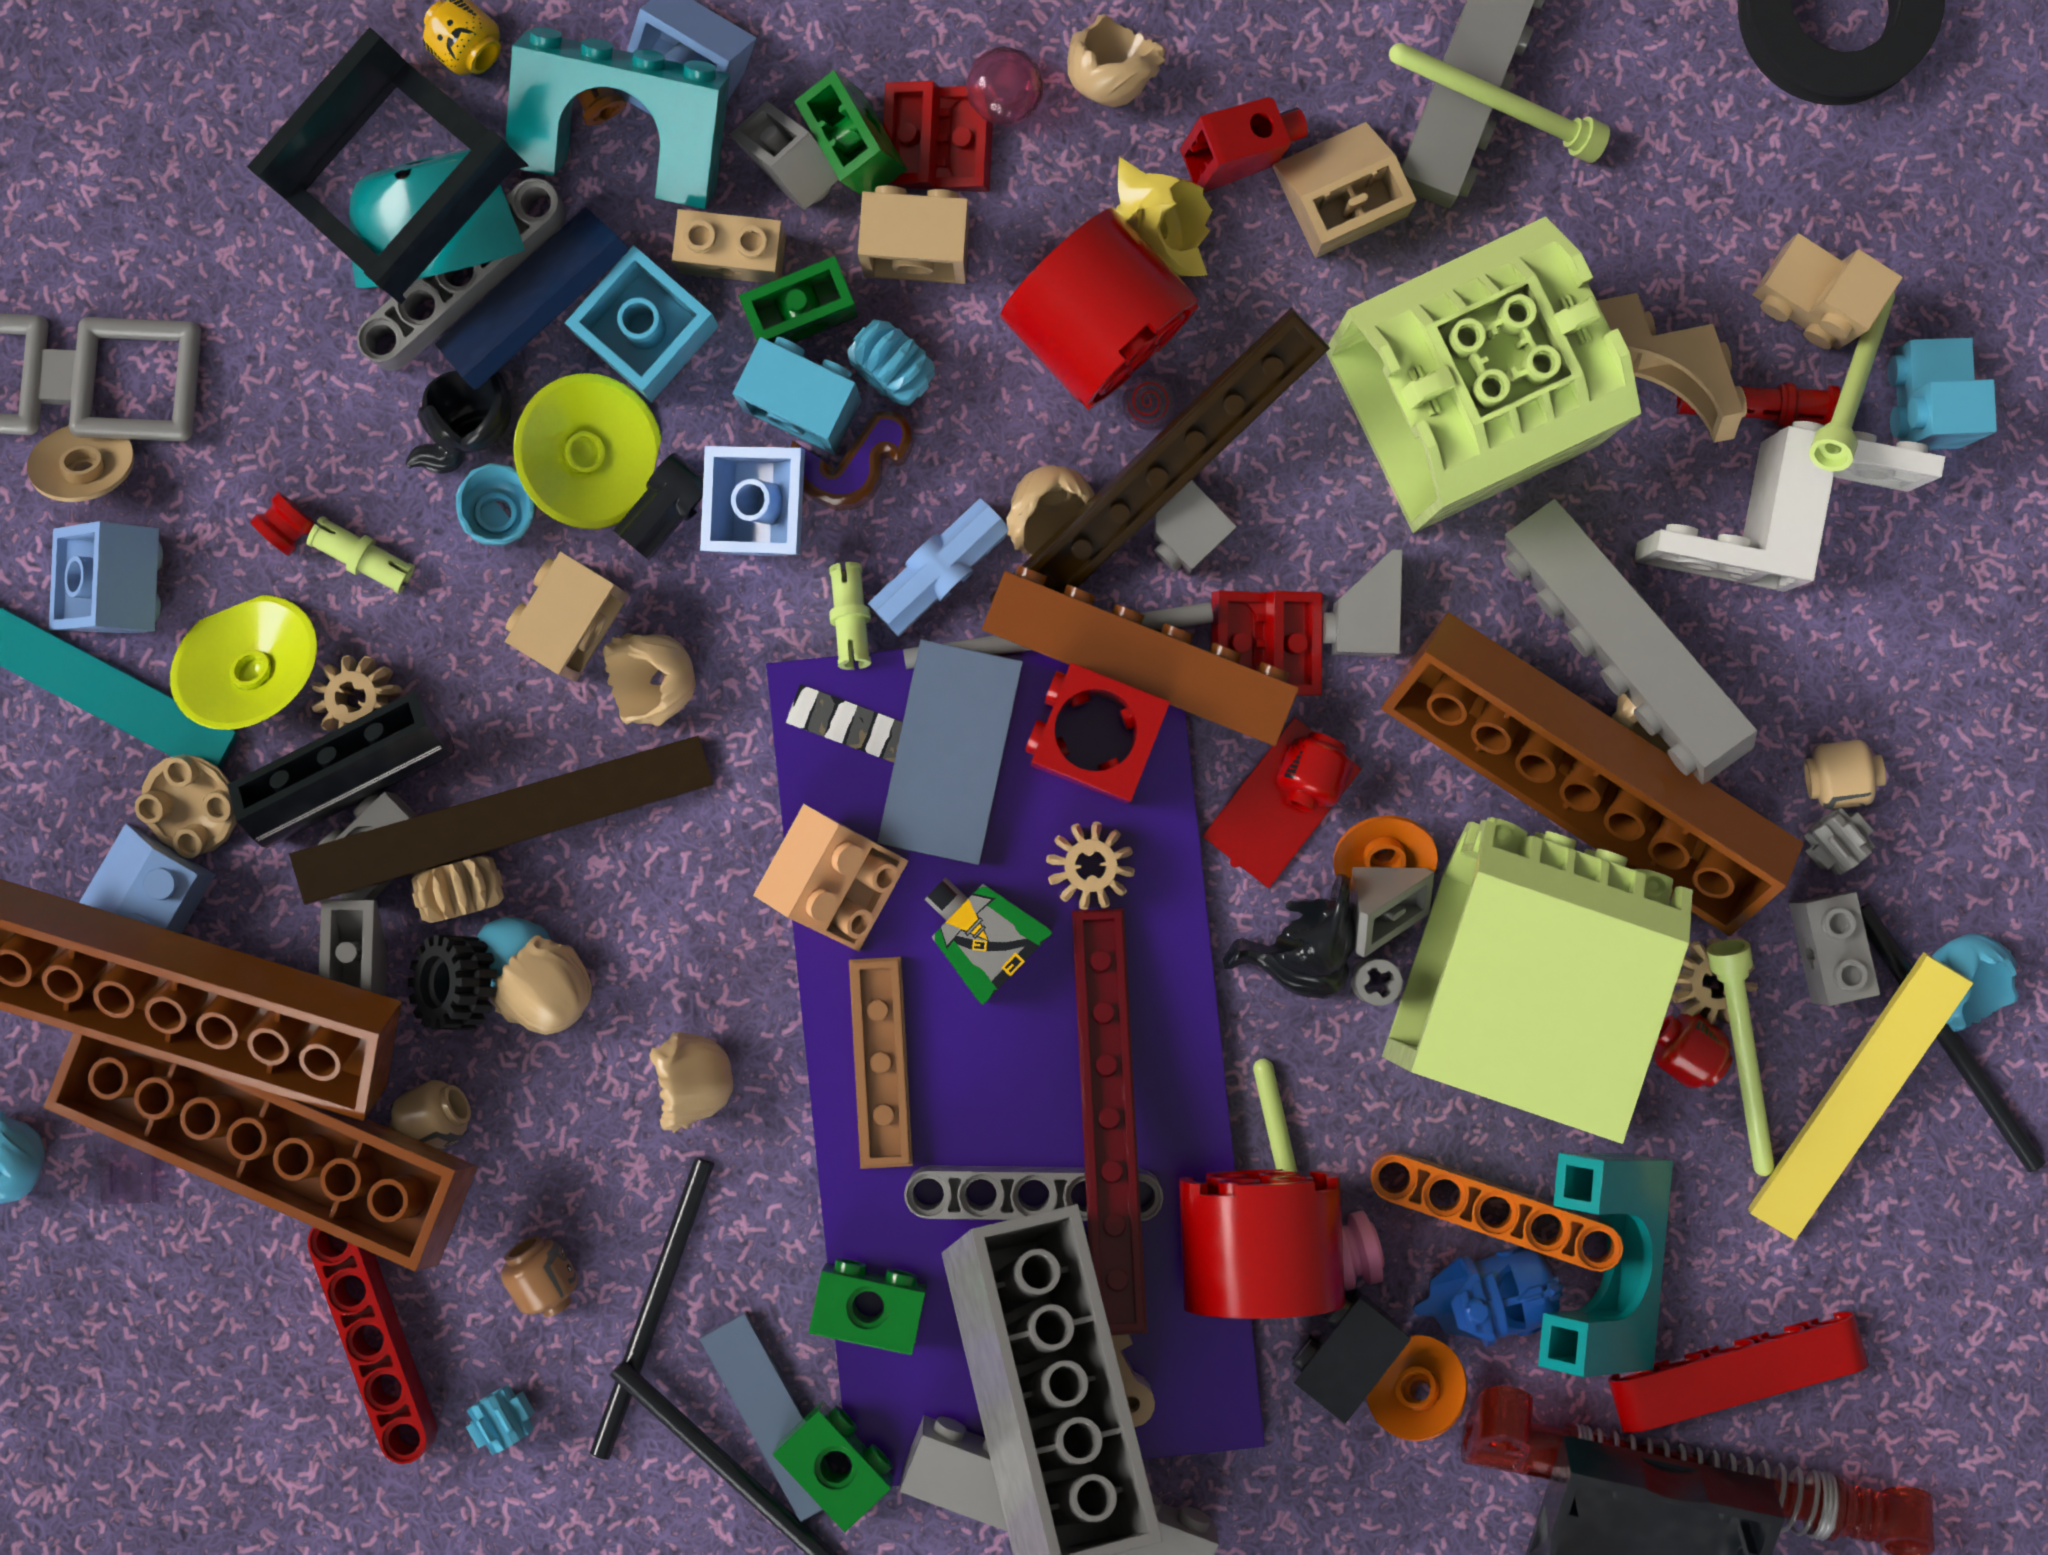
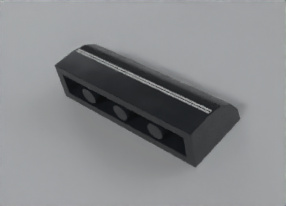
[227,690,455,848]

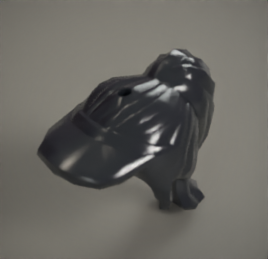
[1223,874,1356,999]

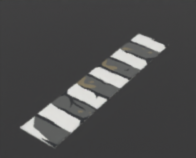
[786,684,903,763]

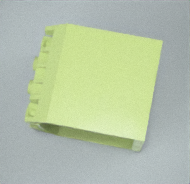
[1326,216,1641,534]
[1382,817,1693,1144]

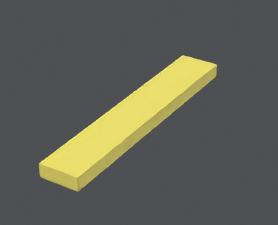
[1748,952,1973,1240]

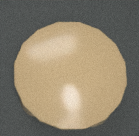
[135,754,237,858]

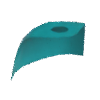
[349,149,525,288]

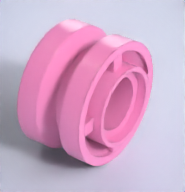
[1342,1210,1384,1292]

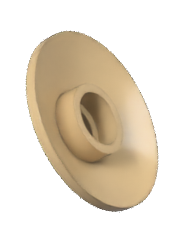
[27,425,135,502]

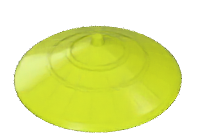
[513,373,662,529]
[170,595,317,730]

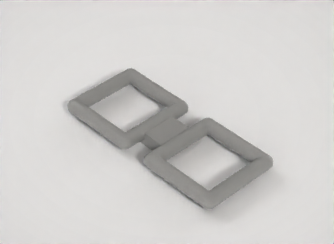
[0,313,201,442]

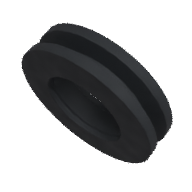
[1738,0,1945,105]

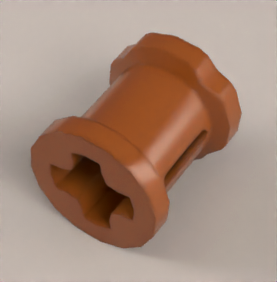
[576,87,627,126]

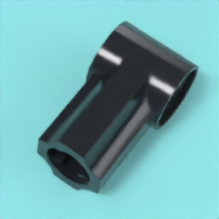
[613,453,704,560]

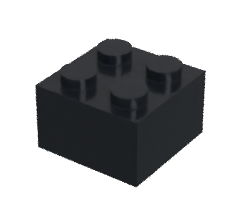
[1291,1290,1411,1424]

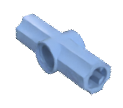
[868,498,1008,637]

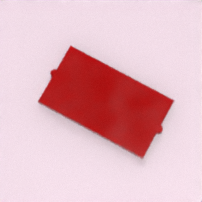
[1202,717,1362,889]

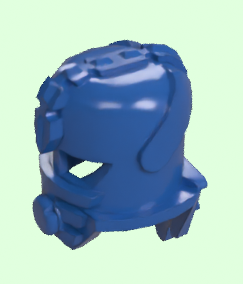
[1413,1246,1564,1347]

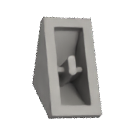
[1349,867,1434,957]

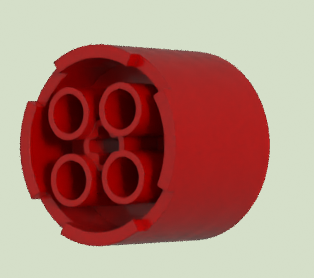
[1000,207,1199,410]
[1179,1169,1345,1319]

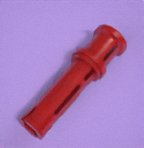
[1676,382,1841,428]

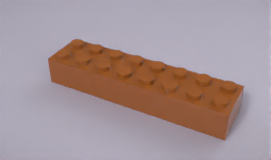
[1380,612,1804,936]
[0,879,402,1121]
[43,1032,478,1272]

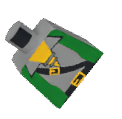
[924,877,1052,1005]

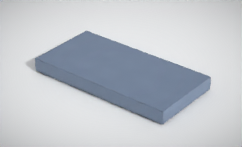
[877,639,1023,865]

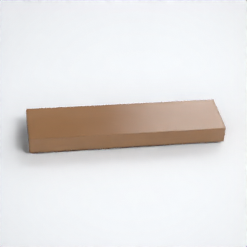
[849,956,913,1169]

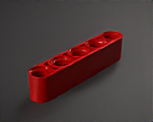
[307,1227,437,1464]
[1608,1311,1869,1433]

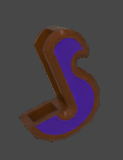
[790,411,913,511]

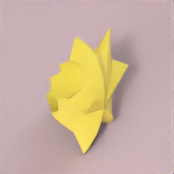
[1116,157,1213,277]

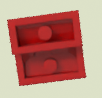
[883,81,995,192]
[1211,590,1322,696]

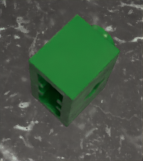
[794,70,908,196]

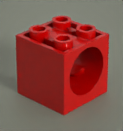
[1025,663,1170,804]

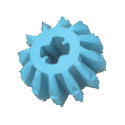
[847,319,935,406]

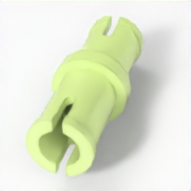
[306,516,415,594]
[829,562,871,670]

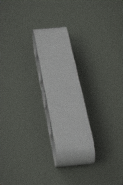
[356,178,566,371]
[904,1165,1164,1221]

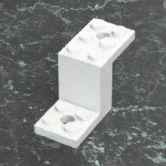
[1634,421,1946,592]

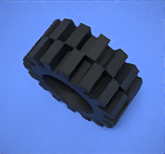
[408,935,497,1030]

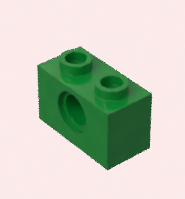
[738,256,859,343]
[808,1258,927,1355]
[772,1400,894,1533]

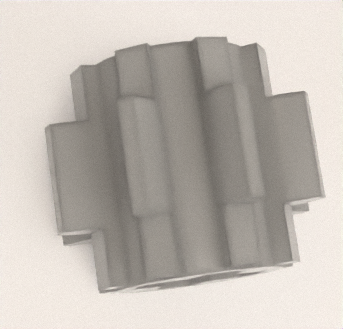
[1804,807,1875,875]

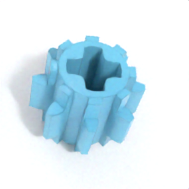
[466,1384,535,1455]

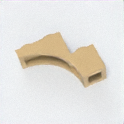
[1597,293,1747,443]

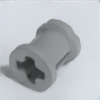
[1350,958,1403,1006]

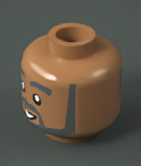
[500,1236,579,1317]

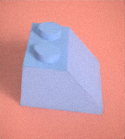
[614,0,757,116]
[700,446,805,556]
[49,521,163,633]
[79,823,216,934]

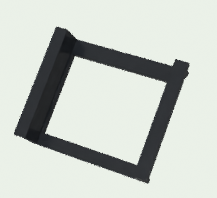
[247,27,529,304]

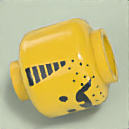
[423,0,501,75]

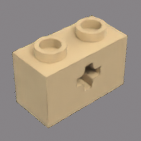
[672,209,786,283]

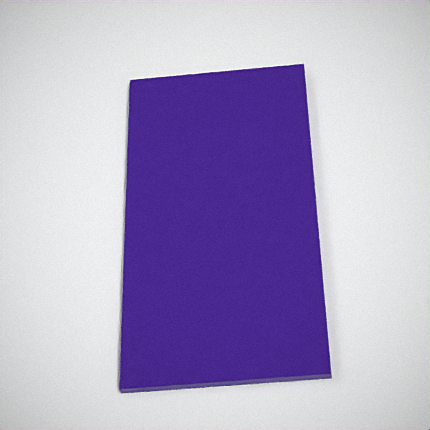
[766,631,1265,1486]

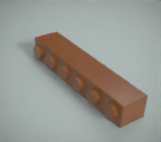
[981,565,1299,746]

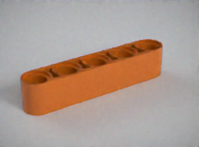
[1370,1150,1623,1272]

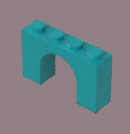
[506,27,730,209]
[1538,1153,1673,1377]

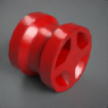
[250,491,317,556]

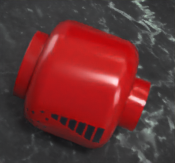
[1276,732,1353,813]
[1653,1014,1733,1089]

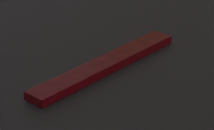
[1072,908,1147,1336]

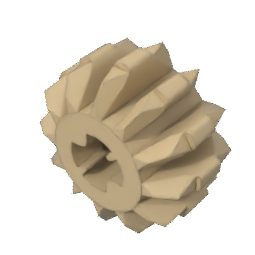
[311,655,402,731]
[1046,821,1135,910]
[411,855,504,923]
[1670,938,1758,1025]

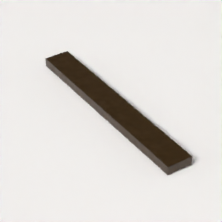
[990,307,1330,603]
[289,735,714,905]

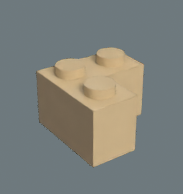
[1752,233,1903,350]

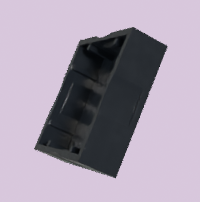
[1526,1435,1785,1555]

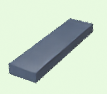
[699,1311,836,1522]

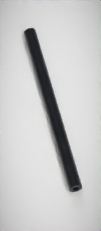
[1860,903,2046,1172]
[590,1157,714,1460]
[610,1360,838,1555]

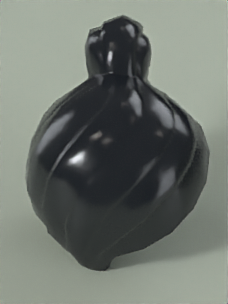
[405,371,512,474]

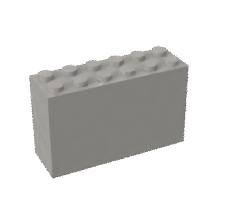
[941,1204,1163,1555]

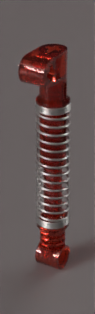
[1461,1386,1935,1555]

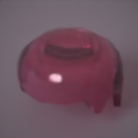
[965,46,1044,127]

